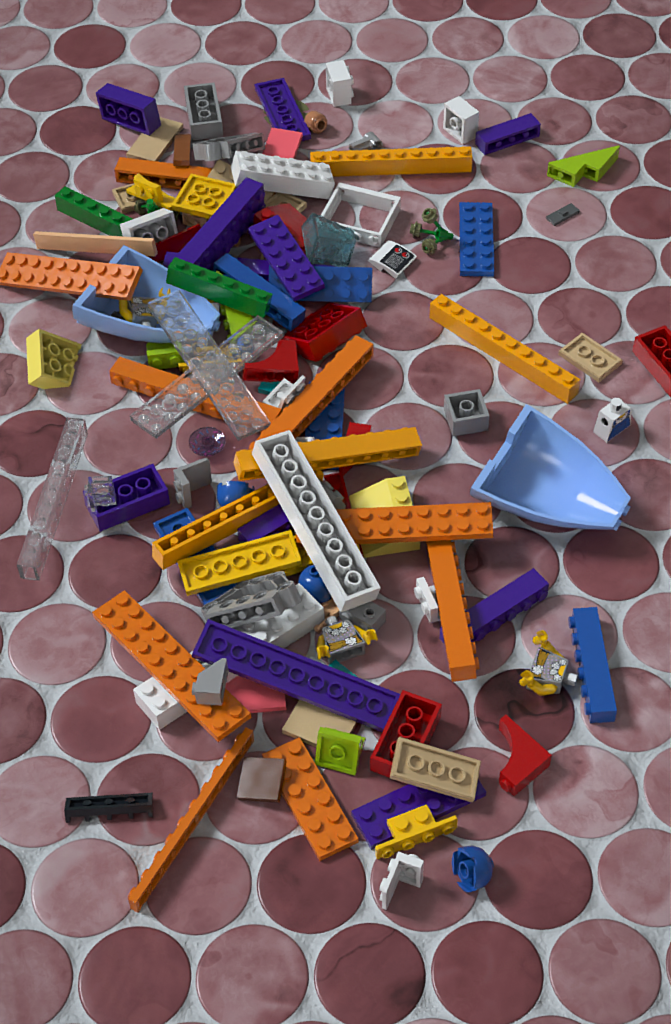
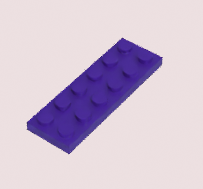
[254,78,311,141]
[248,215,325,302]
[351,779,486,850]

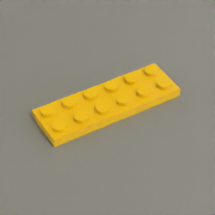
[177,530,302,596]

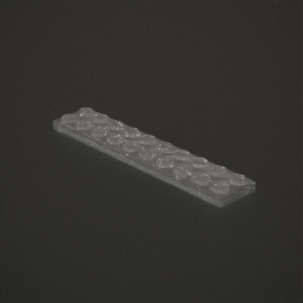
[148,290,271,441]
[130,315,284,439]

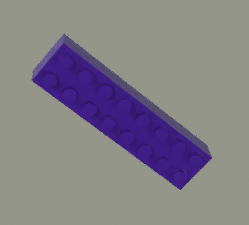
[176,177,266,271]

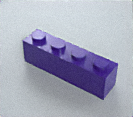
[475,113,541,155]
[237,504,295,542]

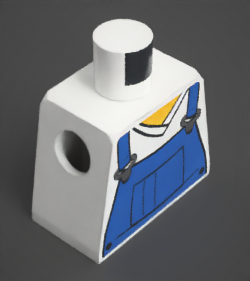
[593,398,631,443]

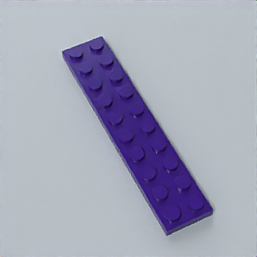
[192,619,400,732]

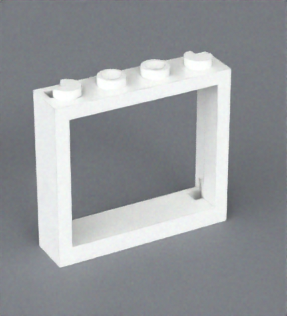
[318,182,401,248]

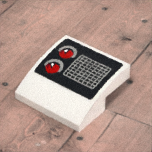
[368,240,417,279]

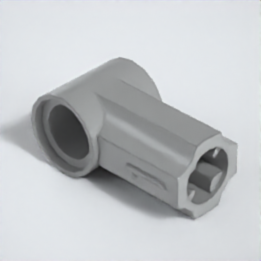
[349,132,383,150]

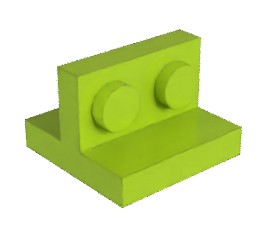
[315,727,366,775]

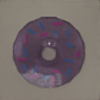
[188,427,226,456]

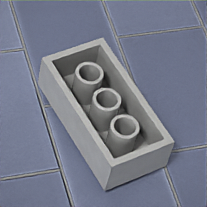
[184,82,223,141]

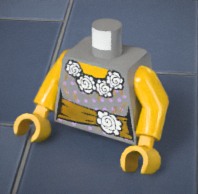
[118,287,171,328]
[315,616,378,665]
[519,630,578,696]

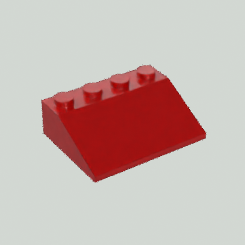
[253,203,335,261]
[280,302,367,362]

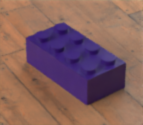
[96,83,161,135]
[83,464,170,532]

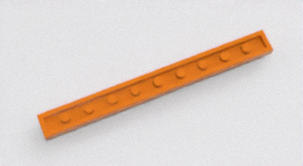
[128,727,254,913]

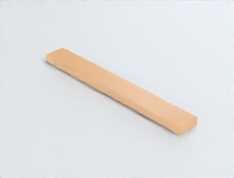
[33,231,158,256]

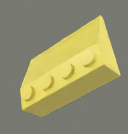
[349,476,420,558]

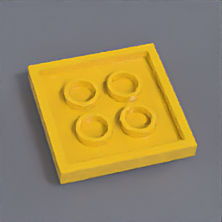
[171,174,237,219]

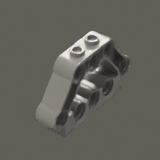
[193,133,265,161]
[201,571,302,628]

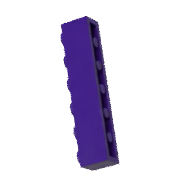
[439,568,549,644]

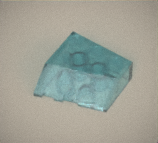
[301,213,356,267]

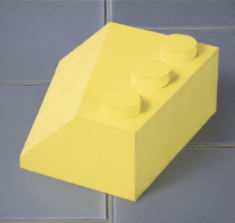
[26,329,82,389]

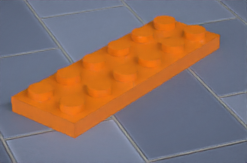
[262,737,359,861]

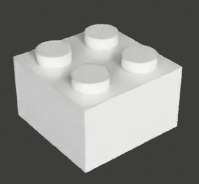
[326,60,354,107]
[443,96,479,144]

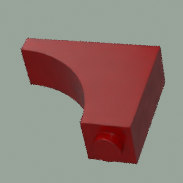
[243,340,299,383]
[499,714,552,796]

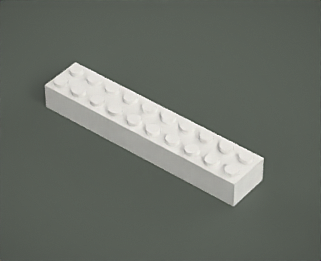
[252,430,381,612]
[133,583,325,730]

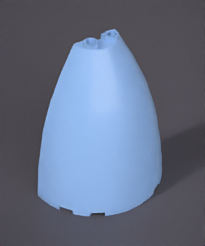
[72,245,221,343]
[470,404,631,531]

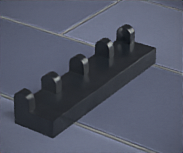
[64,793,153,823]

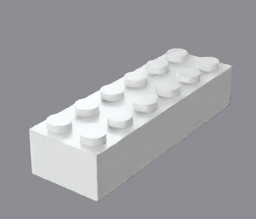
[231,151,335,200]

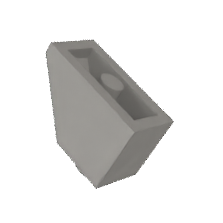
[192,658,229,706]

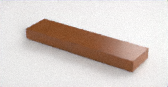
[173,134,191,166]

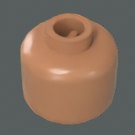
[304,111,327,134]

